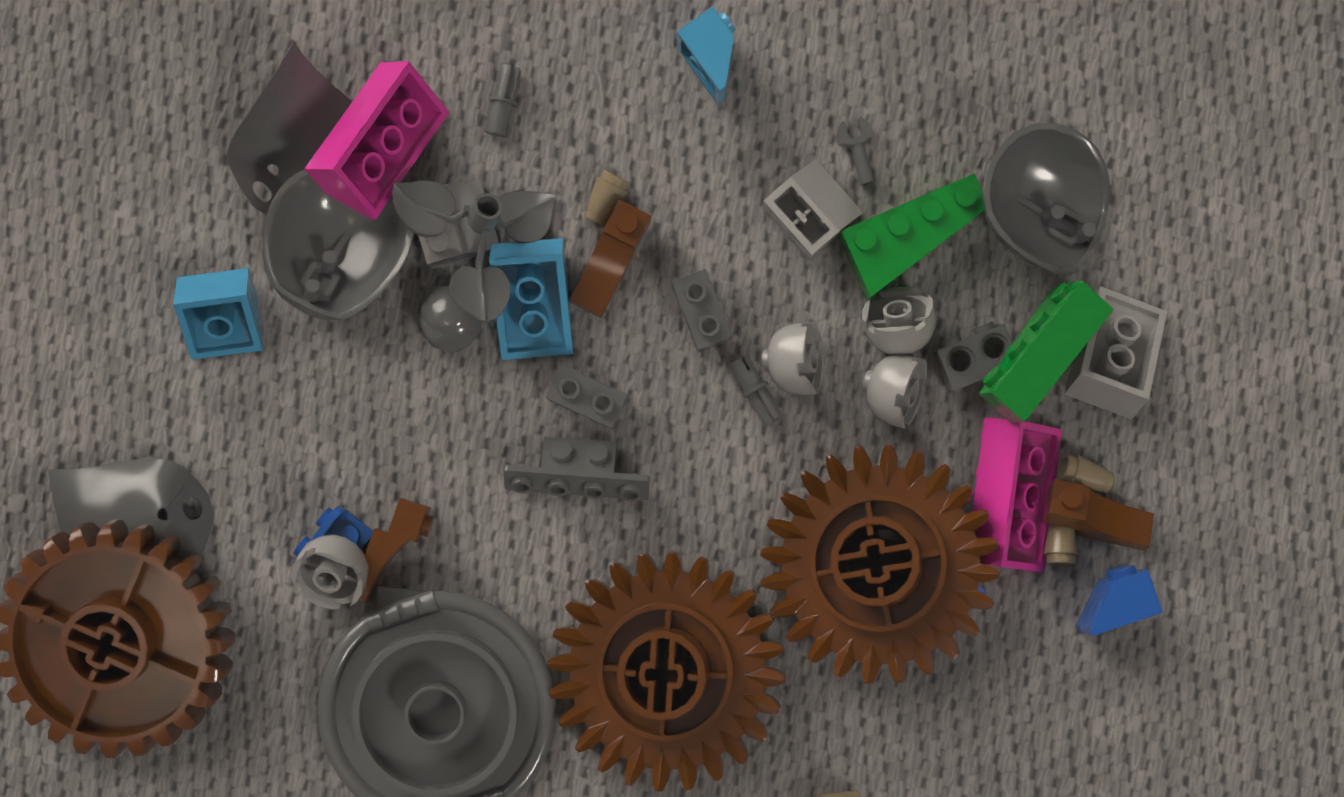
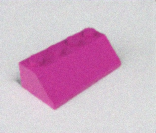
[305,61,449,219]
[972,417,1062,573]

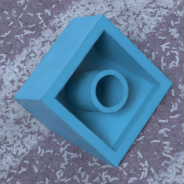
[677,6,735,105]
[173,268,263,360]

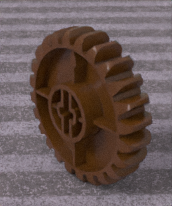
[0,519,236,758]

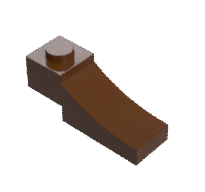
[569,199,651,318]
[1043,479,1154,551]
[358,498,434,603]

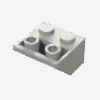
[762,159,863,260]

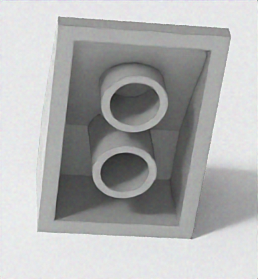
[1064,286,1167,419]

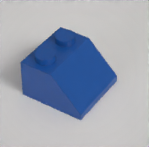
[1076,564,1163,636]

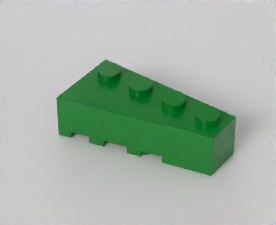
[838,173,984,302]
[979,280,1114,423]

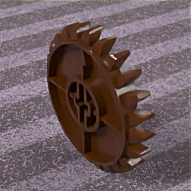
[760,444,1000,684]
[547,551,786,792]

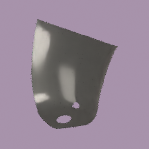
[227,41,352,214]
[48,459,214,560]

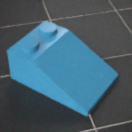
[489,238,573,360]

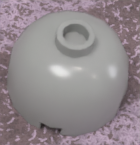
[861,287,936,355]
[762,322,824,395]
[862,355,927,428]
[291,535,368,609]

